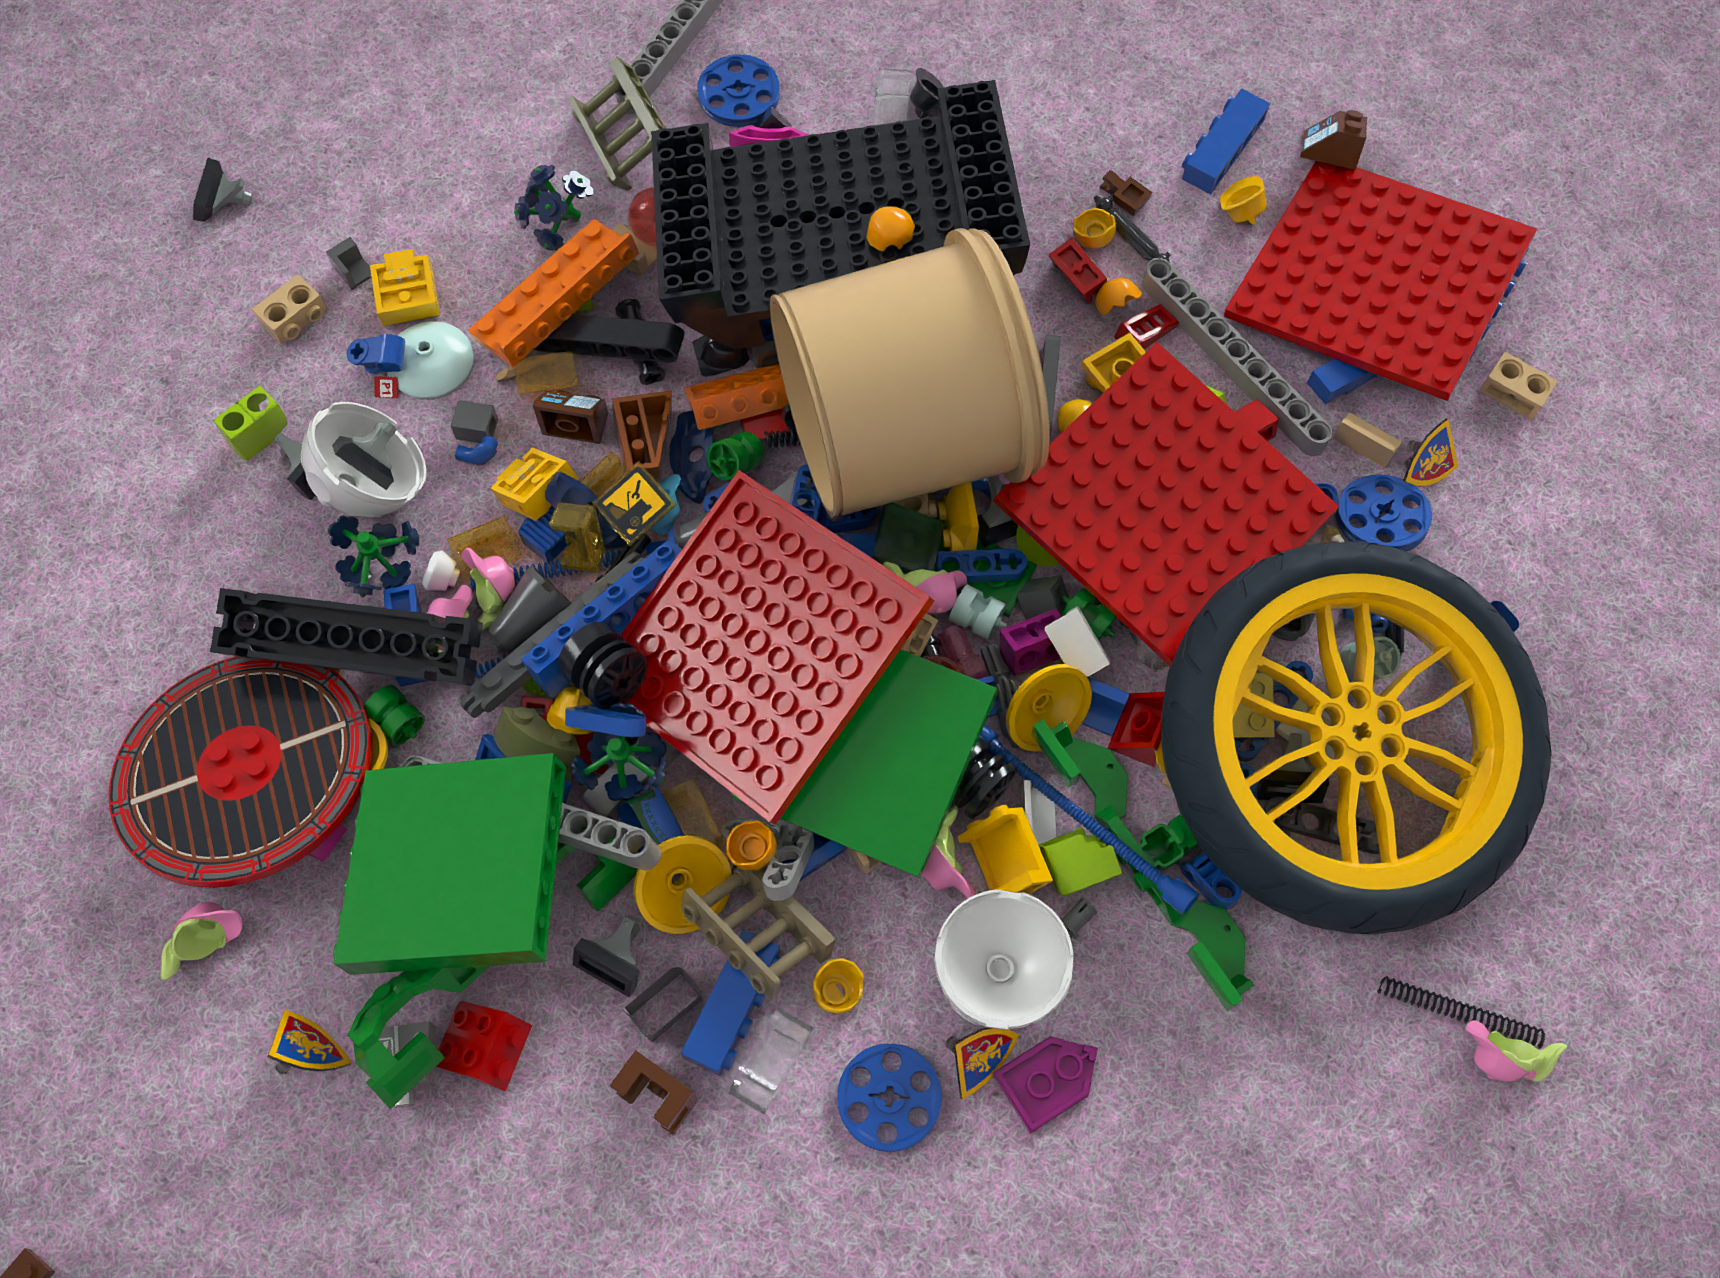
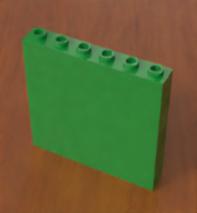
[732,649,998,879]
[333,753,566,975]

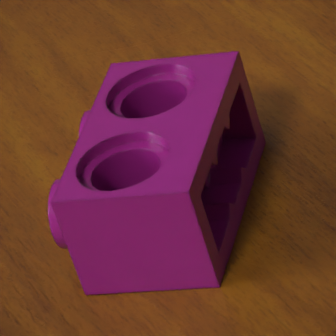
[1000,608,1062,676]

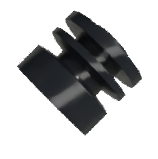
[558,622,648,710]
[955,735,1017,819]

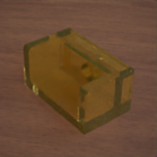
[550,502,605,572]
[447,515,523,581]
[662,778,723,846]

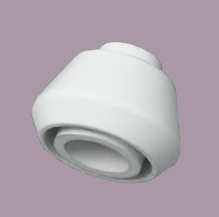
[422,550,460,591]

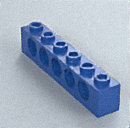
[520,540,682,698]

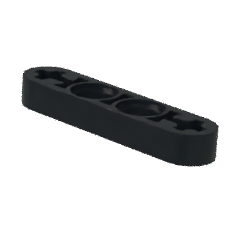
[1263,797,1380,854]

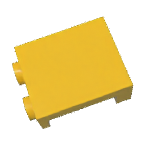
[957,805,1053,894]

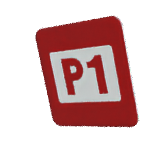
[374,376,398,398]

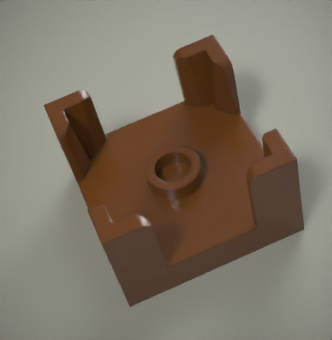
[610,1050,698,1136]

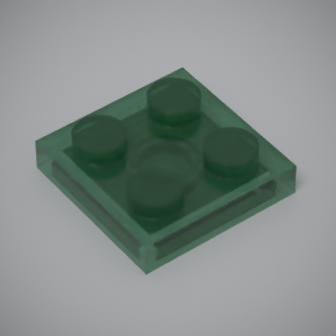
[871,502,945,574]

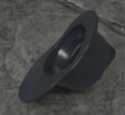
[910,68,943,119]
[692,336,750,377]

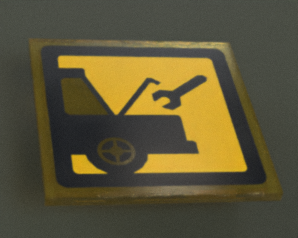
[592,461,677,547]

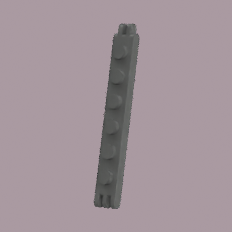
[460,552,645,718]

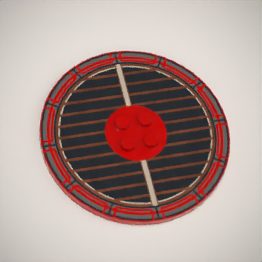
[108,657,373,888]

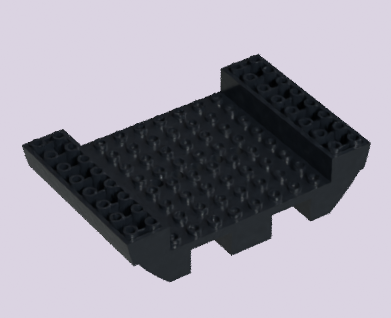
[651,80,1030,349]

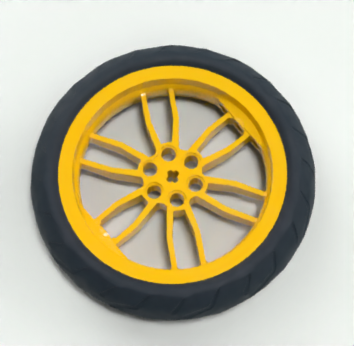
[1161,541,1552,934]

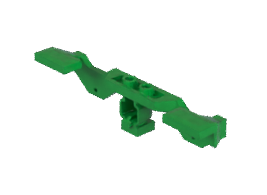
[1031,719,1255,1011]
[347,827,638,1109]

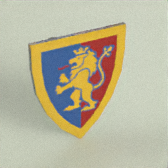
[1403,418,1459,486]
[267,1009,351,1074]
[945,1028,1019,1100]

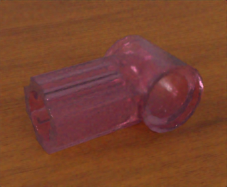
[937,625,988,680]

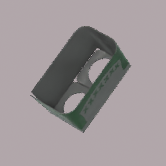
[624,967,702,1042]

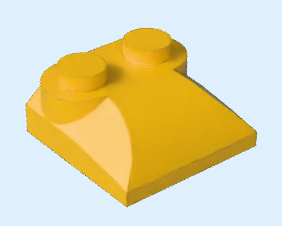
[1081,333,1146,393]
[937,482,979,551]

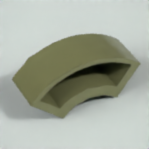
[494,707,581,782]

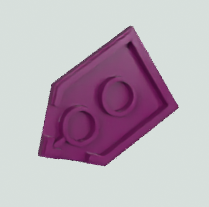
[992,1036,1098,1134]

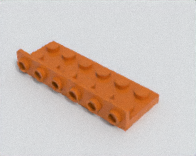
[467,219,639,368]
[684,363,789,430]

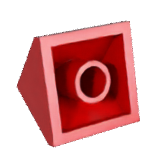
[1107,692,1165,767]

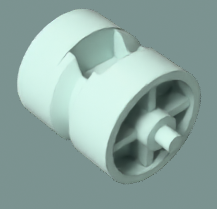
[949,584,1007,640]
[1339,636,1401,682]

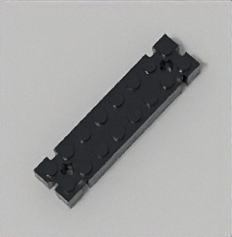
[210,588,483,686]

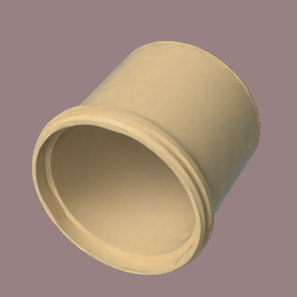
[770,228,1050,518]

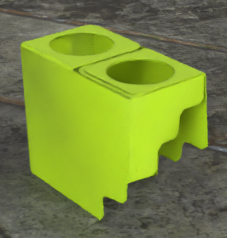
[213,385,288,460]
[1039,827,1122,896]

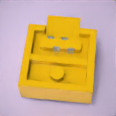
[370,249,441,326]
[490,447,579,521]

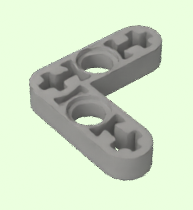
[720,819,815,901]

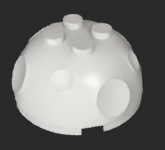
[301,402,426,518]
[934,889,1073,1030]

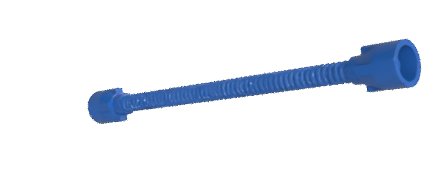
[981,724,1200,915]

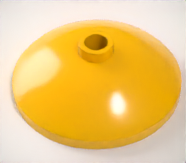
[1006,664,1092,752]
[634,835,732,934]

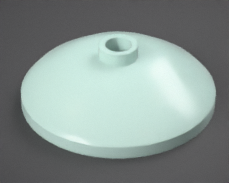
[386,321,474,399]

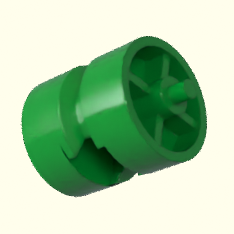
[707,431,764,480]
[1061,587,1117,640]
[364,685,425,746]

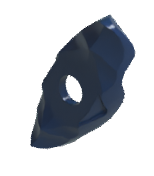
[669,410,714,504]
[545,472,628,550]

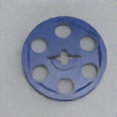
[697,54,780,127]
[1336,474,1432,552]
[837,1043,942,1152]

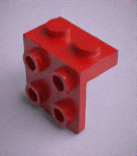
[436,1001,532,1091]

